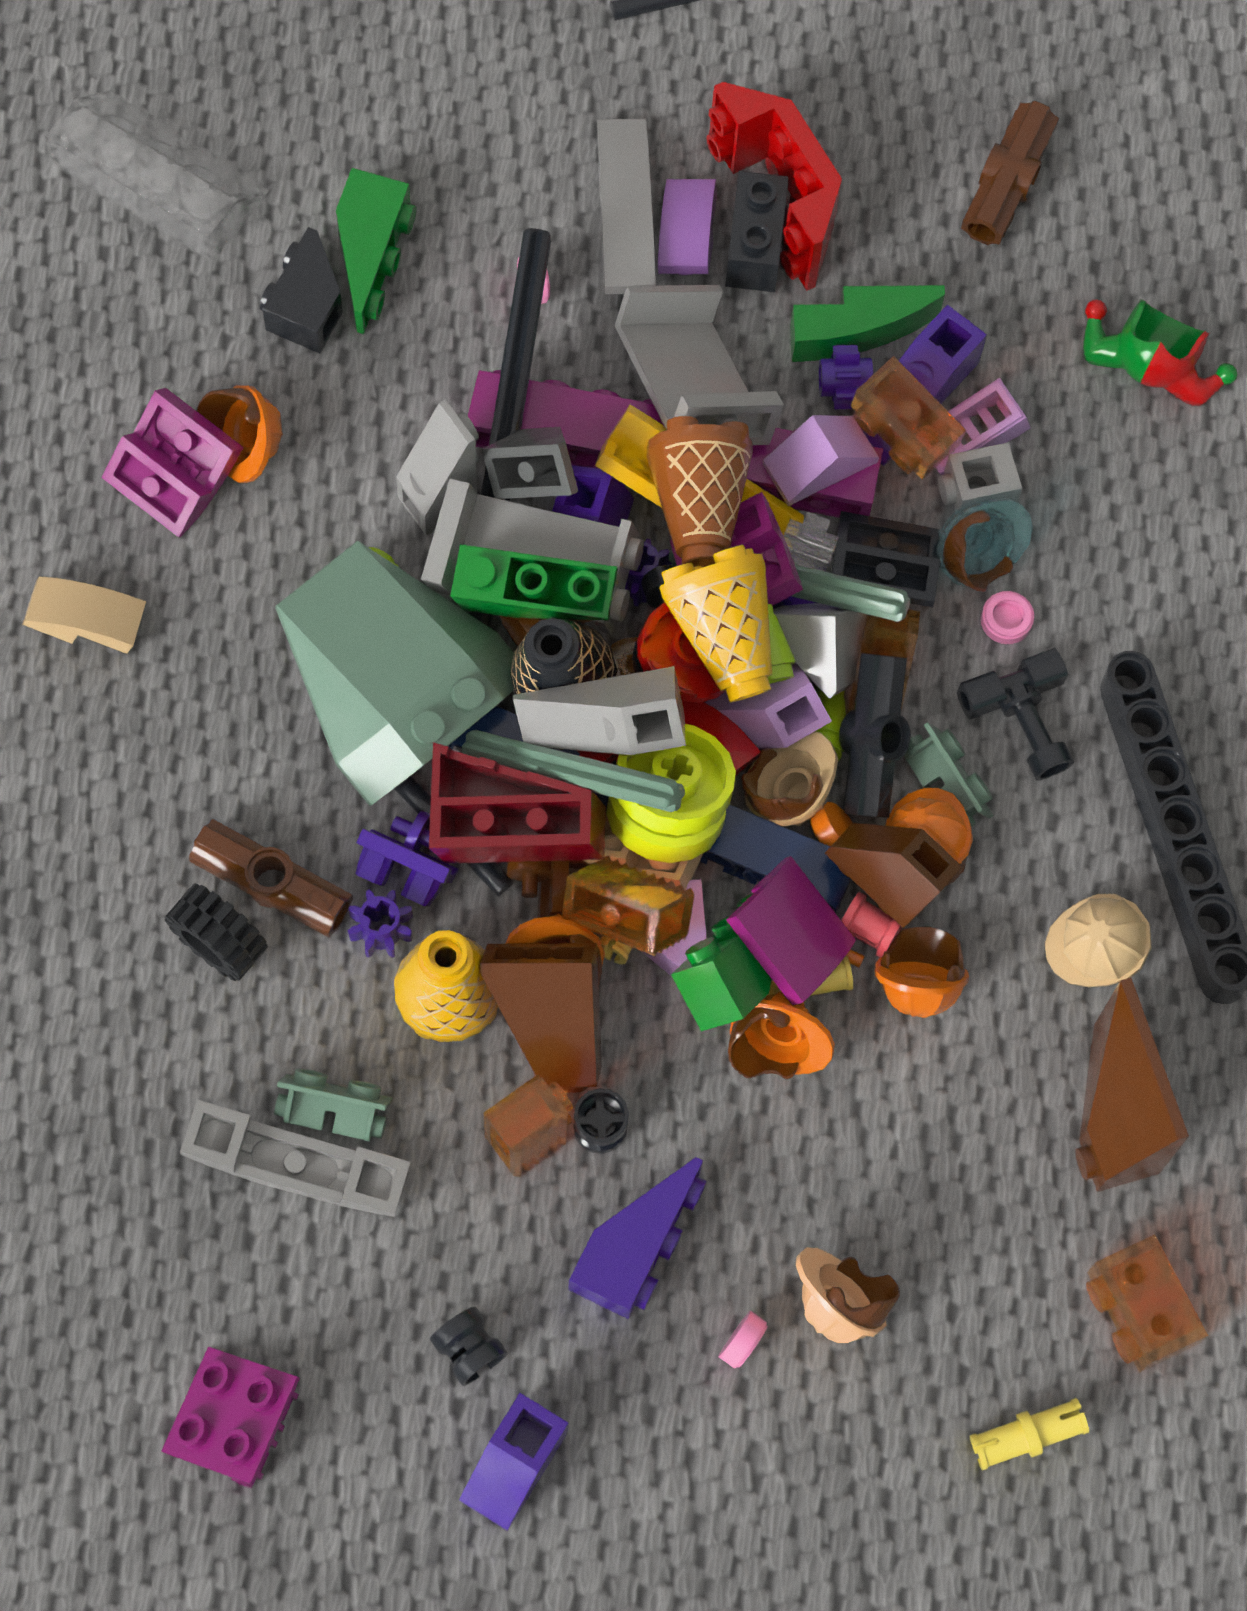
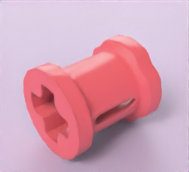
[841,891,902,957]

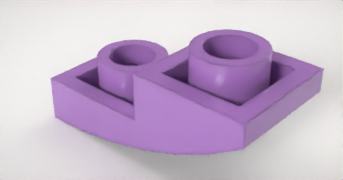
[658,179,717,275]

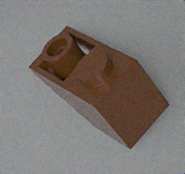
[825,823,962,928]

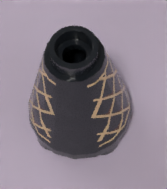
[510,618,617,694]

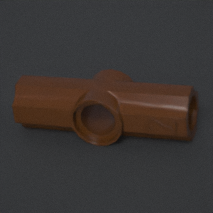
[961,101,1059,245]
[189,819,353,938]

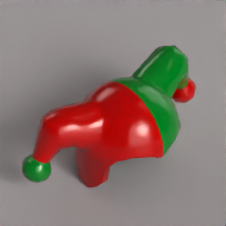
[1082,299,1237,406]

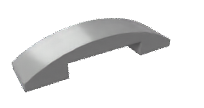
[180,1100,411,1217]

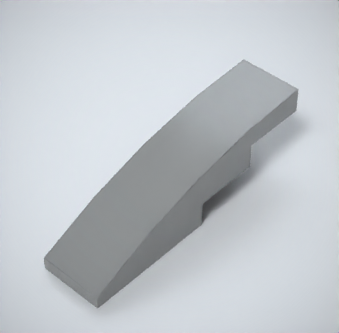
[597,119,656,294]

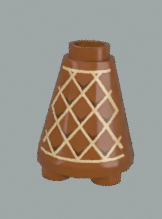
[647,416,753,568]

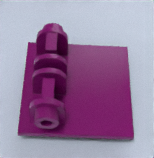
[161,1347,300,1489]

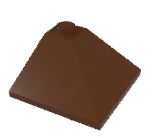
[1075,977,1189,1192]

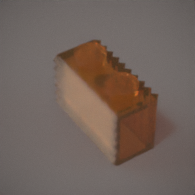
[562,855,695,957]
[483,1074,573,1177]

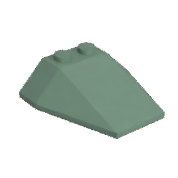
[275,541,514,806]

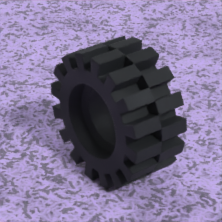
[164,883,268,981]

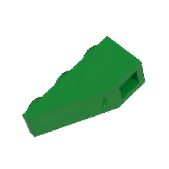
[336,168,417,334]
[450,544,618,621]
[671,893,772,1032]

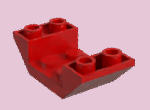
[706,82,842,291]

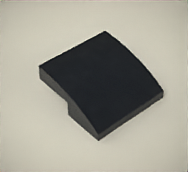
[831,511,942,608]

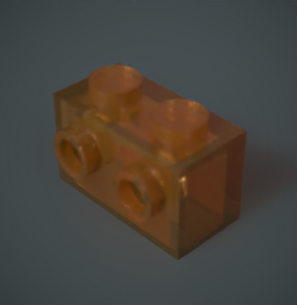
[851,356,966,480]
[1086,1234,1208,1373]

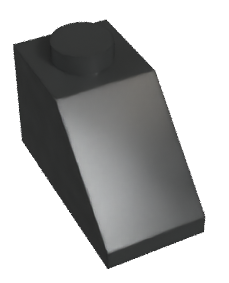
[482,427,578,499]

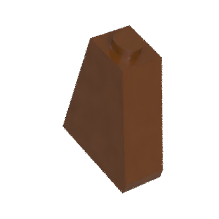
[480,943,602,1093]

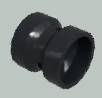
[573,1088,629,1154]
[430,1306,508,1386]

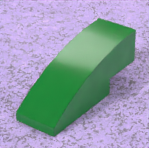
[790,285,945,362]

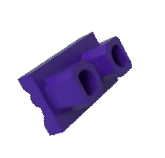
[355,810,459,907]

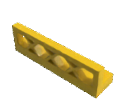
[595,404,804,545]

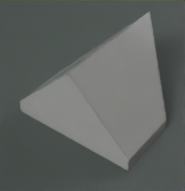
[773,603,867,699]

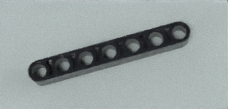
[1100,651,1247,1004]

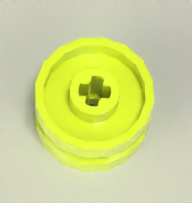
[606,724,736,863]

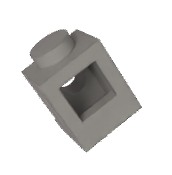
[938,442,1022,518]

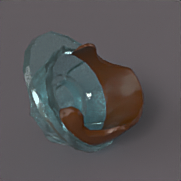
[936,497,1033,592]

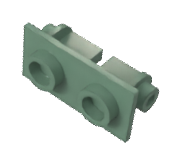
[904,722,994,827]
[274,1068,393,1142]

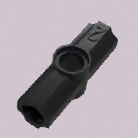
[839,653,911,818]

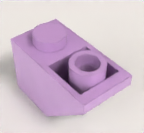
[705,663,832,748]

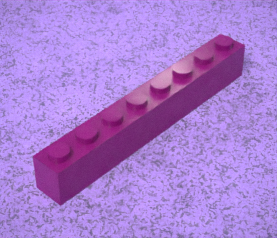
[468,370,883,518]

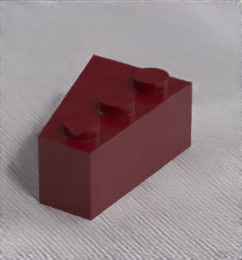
[429,742,606,864]

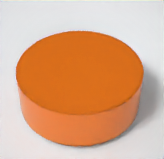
[810,802,853,847]

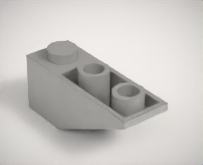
[396,399,480,536]
[513,666,686,755]

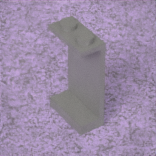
[614,285,784,445]
[421,479,644,635]

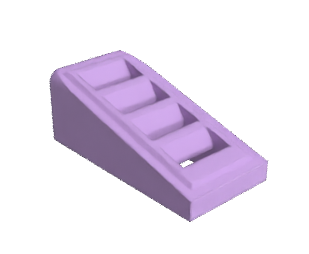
[914,378,1031,475]

